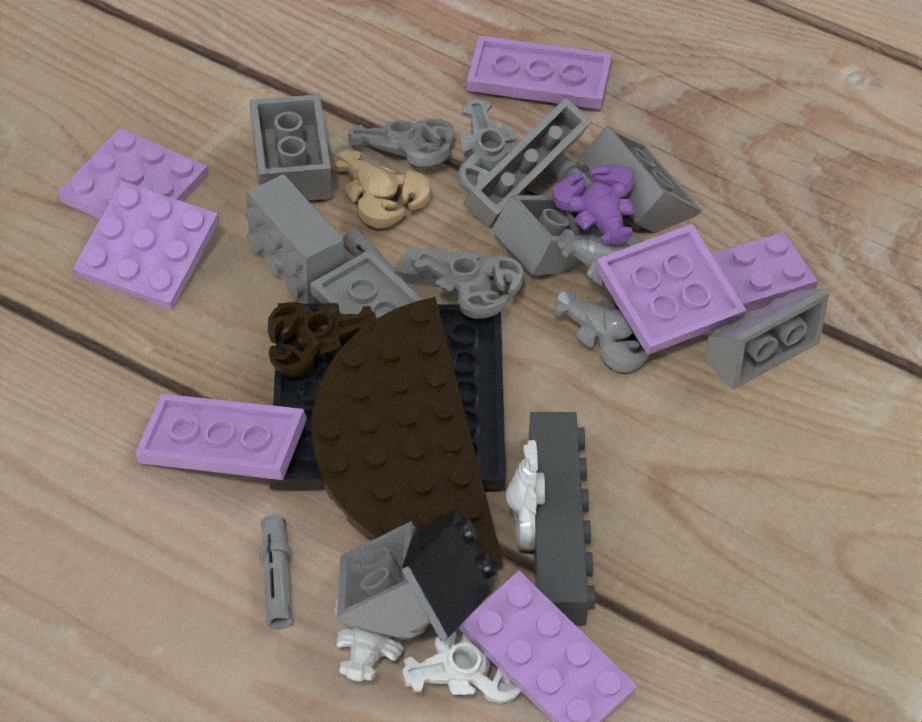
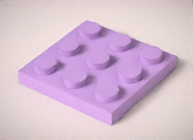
[58,128,208,220]
[72,181,220,311]
[594,224,747,355]

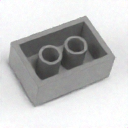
[250,94,332,200]
[245,174,344,303]

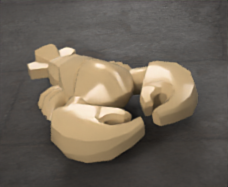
[335,149,431,228]

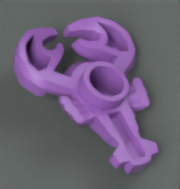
[553,165,635,245]

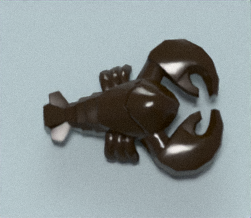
[267,302,377,377]

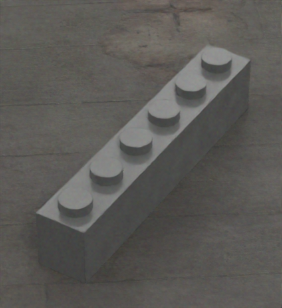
[528,412,595,626]

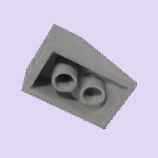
[492,195,605,276]

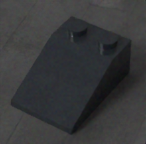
[401,509,497,641]

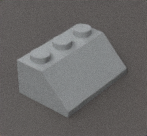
[580,126,702,233]
[705,289,829,390]
[337,521,430,638]

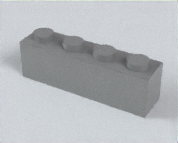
[463,97,592,228]

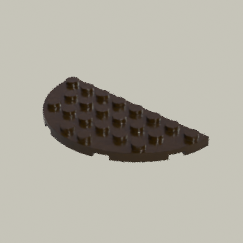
[312,297,502,569]

